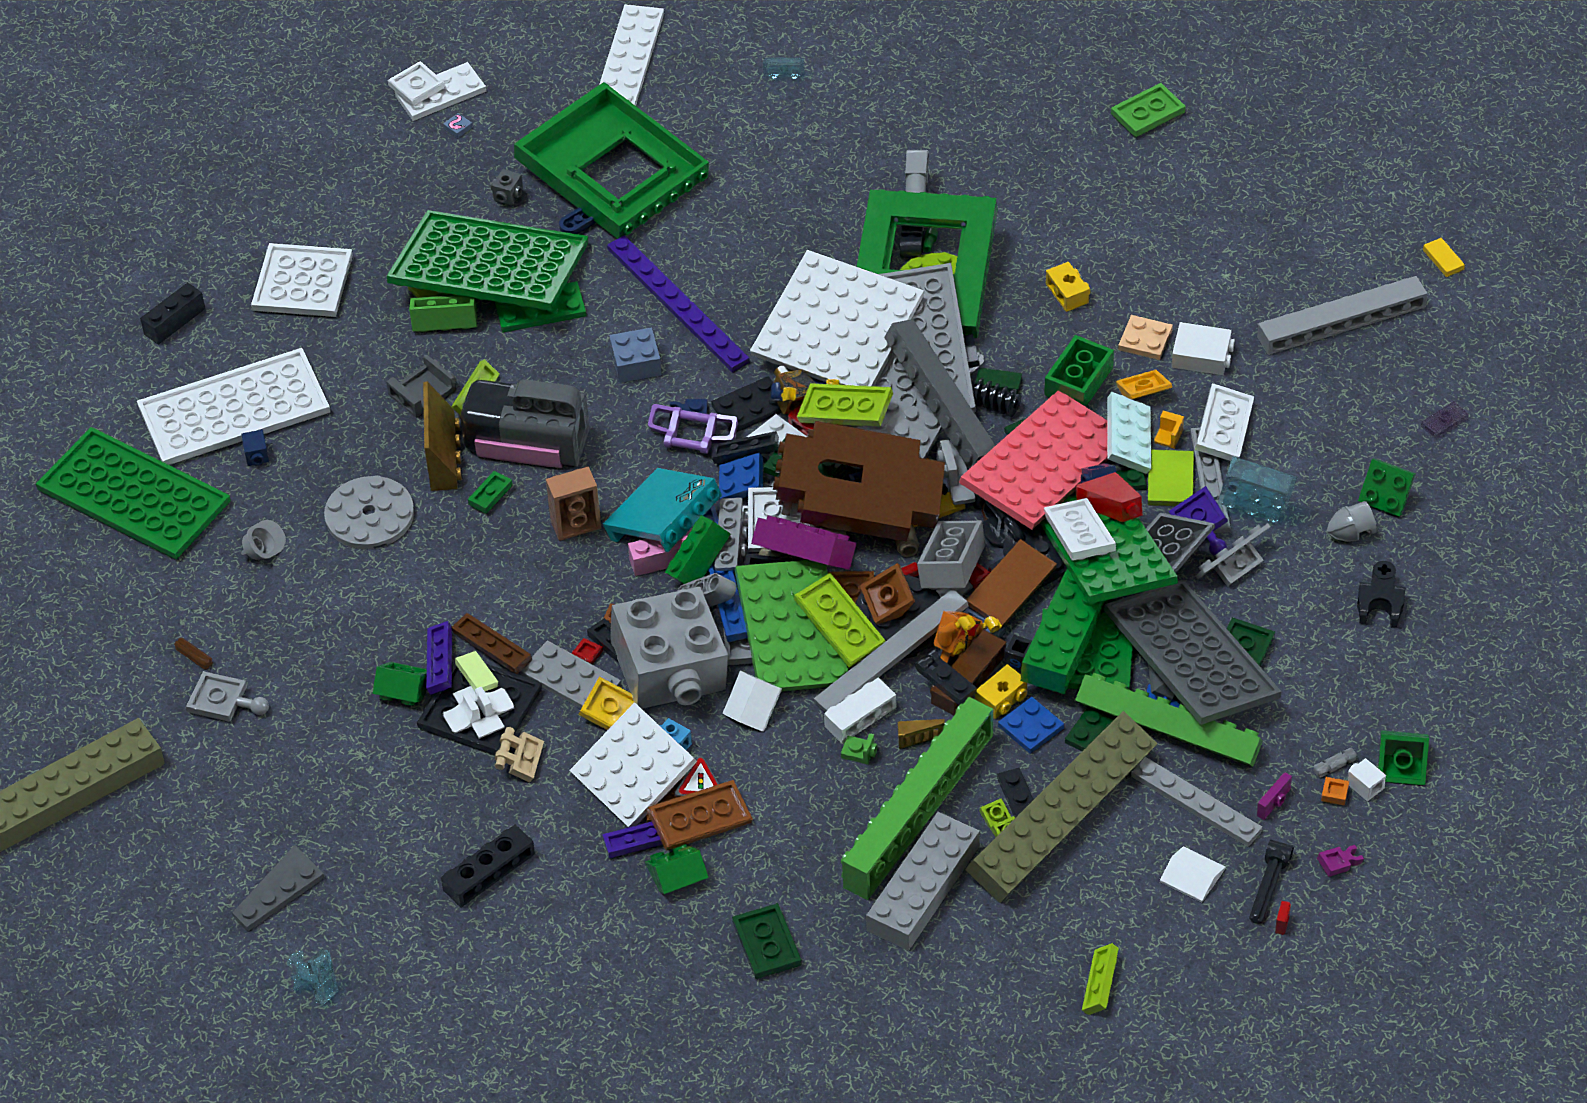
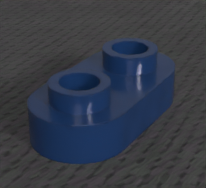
[559,207,596,234]

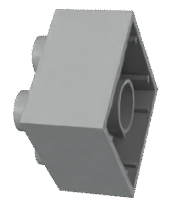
[610,587,728,709]

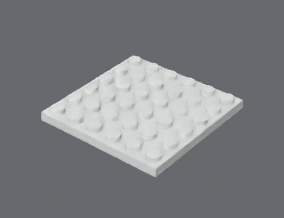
[750,250,924,386]

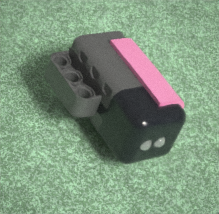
[460,380,589,468]

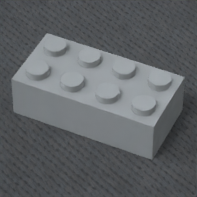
[917,521,986,590]

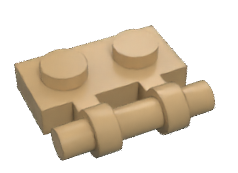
[495,727,544,782]

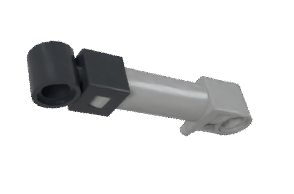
[900,150,929,258]

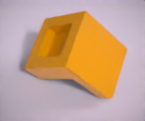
[1154,411,1184,449]

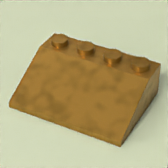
[423,381,462,491]

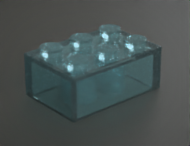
[1218,456,1297,523]

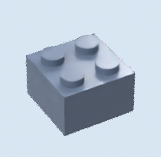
[609,327,661,383]

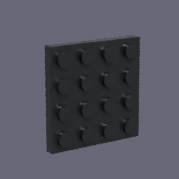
[417,654,542,755]

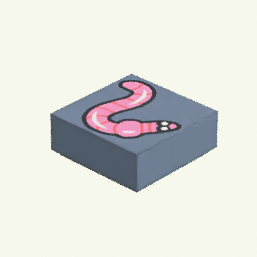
[443,113,473,138]

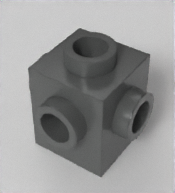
[491,169,523,205]

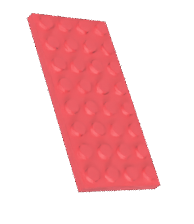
[959,391,1108,530]

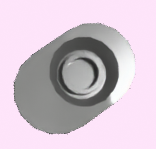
[241,520,286,560]

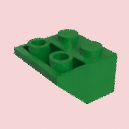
[644,844,709,894]

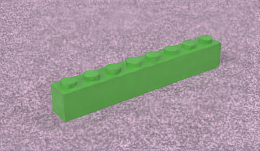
[1075,673,1263,767]

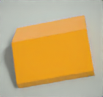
[1116,370,1172,400]

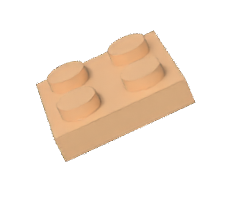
[1118,315,1173,360]

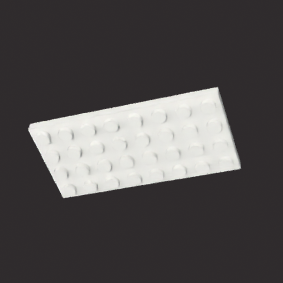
[137,348,330,465]

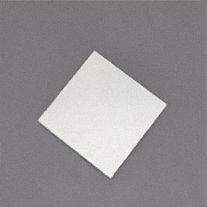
[388,61,445,106]

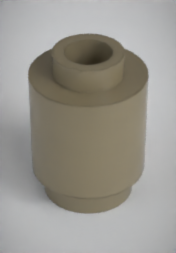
[894,525,919,557]

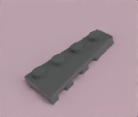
[232,845,324,932]

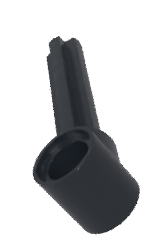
[1249,839,1294,923]

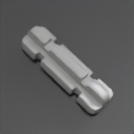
[1314,748,1357,778]

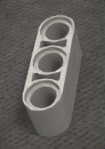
[677,573,736,607]

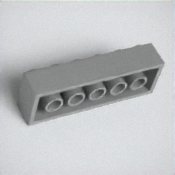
[866,812,980,951]

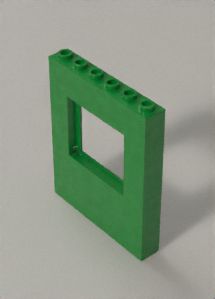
[514,82,709,239]
[857,189,998,338]

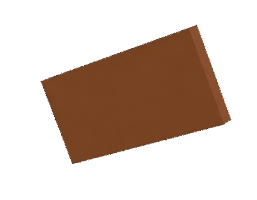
[966,539,1057,628]
[647,780,753,851]

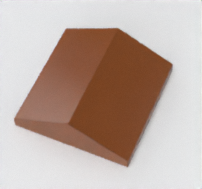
[860,563,915,625]

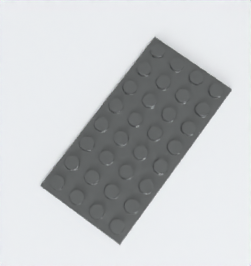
[1104,580,1282,725]

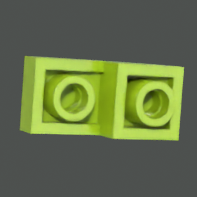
[979,798,1015,837]

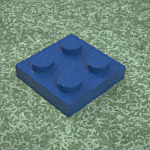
[719,453,763,500]
[998,697,1064,754]

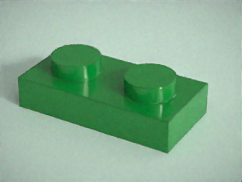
[468,471,513,514]

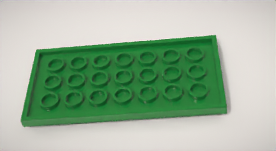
[36,427,231,560]
[1040,495,1178,604]

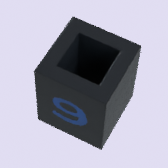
[1005,635,1032,674]

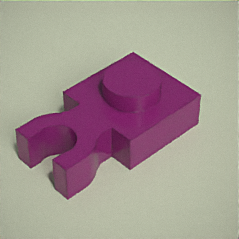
[1317,845,1364,877]

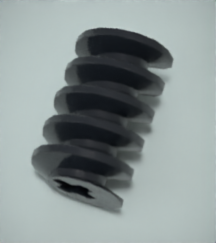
[973,378,1022,417]

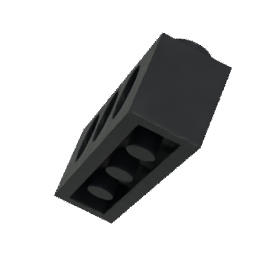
[441,824,535,908]

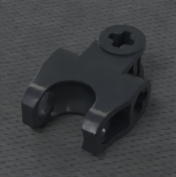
[1357,561,1406,627]

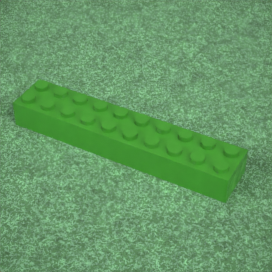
[841,697,993,900]

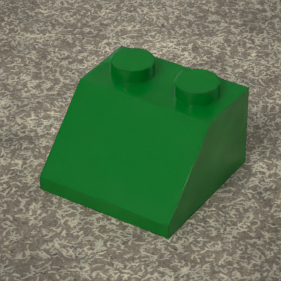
[372,662,427,705]
[1378,730,1429,785]

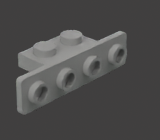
[937,440,975,505]
[715,498,748,571]
[1196,523,1270,587]

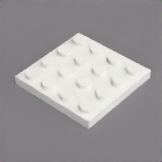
[251,243,353,317]
[569,702,697,827]

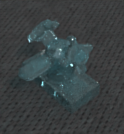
[287,949,338,1004]

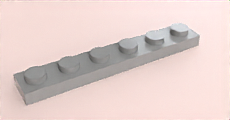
[1131,757,1262,847]

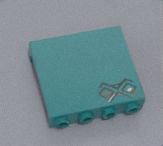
[603,468,722,552]

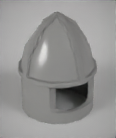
[1327,501,1377,542]

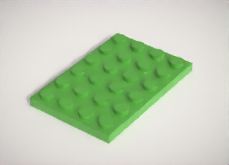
[735,560,848,691]

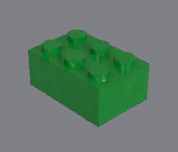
[1044,335,1114,407]

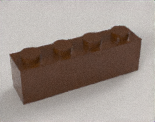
[930,630,1006,716]

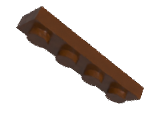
[451,613,533,674]

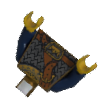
[771,366,839,414]

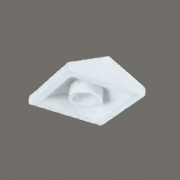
[723,671,782,732]
[1160,846,1226,902]

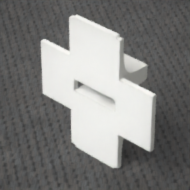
[443,686,514,739]

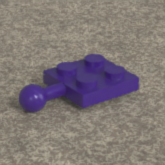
[1169,486,1228,556]

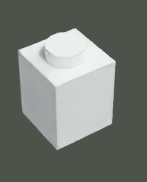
[1348,758,1386,801]

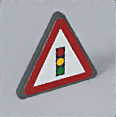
[675,756,719,797]

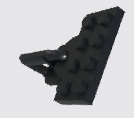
[973,494,1067,590]

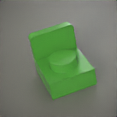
[841,733,878,765]

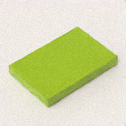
[1148,450,1194,506]

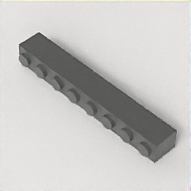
[884,319,995,469]

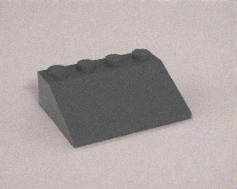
[1135,513,1215,594]

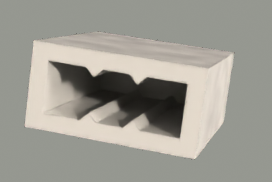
[1172,322,1235,375]

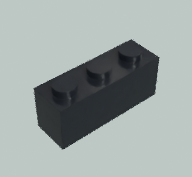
[140,282,205,345]

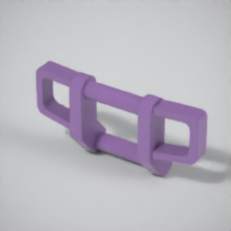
[648,404,738,454]

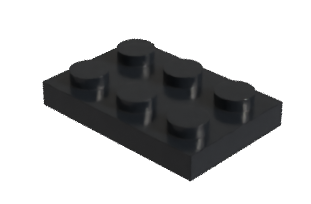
[711,376,782,433]

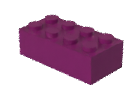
[751,515,856,569]

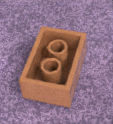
[546,466,601,541]

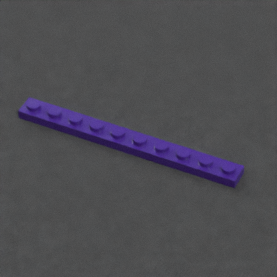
[607,235,750,373]

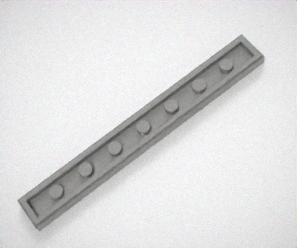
[814,589,969,712]

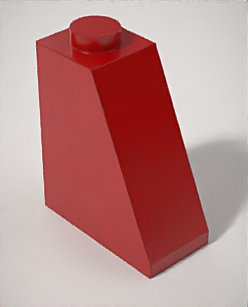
[1076,472,1143,522]

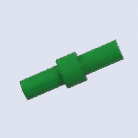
[923,227,938,252]

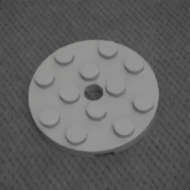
[324,475,414,549]

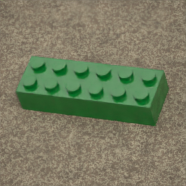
[1020,568,1108,694]

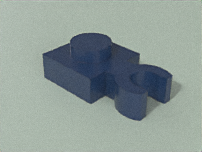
[670,399,708,418]

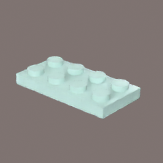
[1107,392,1151,474]

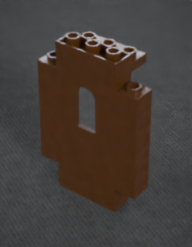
[773,421,945,542]

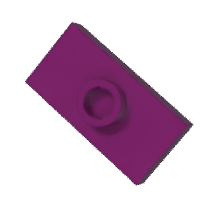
[1257,772,1292,820]

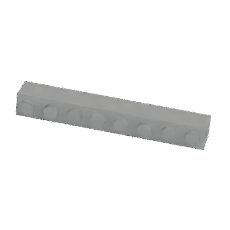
[1257,276,1428,355]

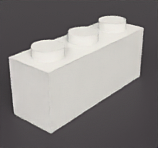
[824,678,896,744]

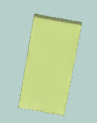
[455,651,498,691]

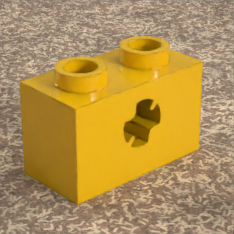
[1046,262,1091,312]
[975,664,1028,719]

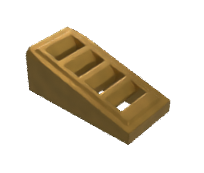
[898,719,945,749]

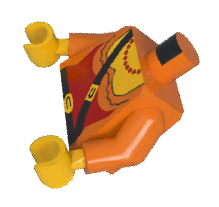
[934,611,1002,665]

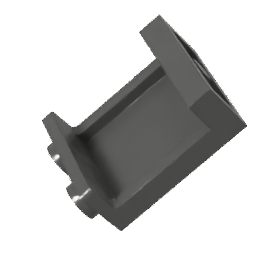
[386,355,456,418]

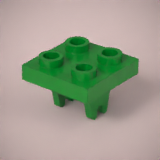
[1358,458,1416,516]

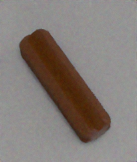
[174,638,213,669]

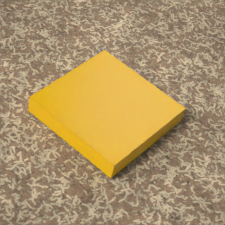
[578,676,634,730]

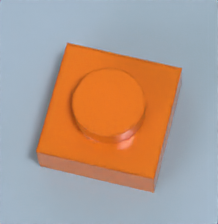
[1321,777,1349,805]

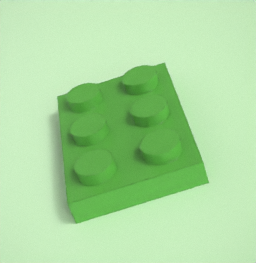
[1111,83,1186,137]

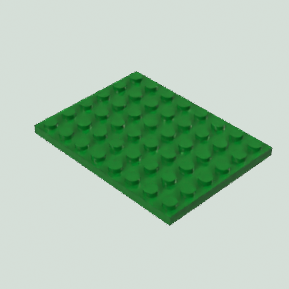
[387,210,588,310]

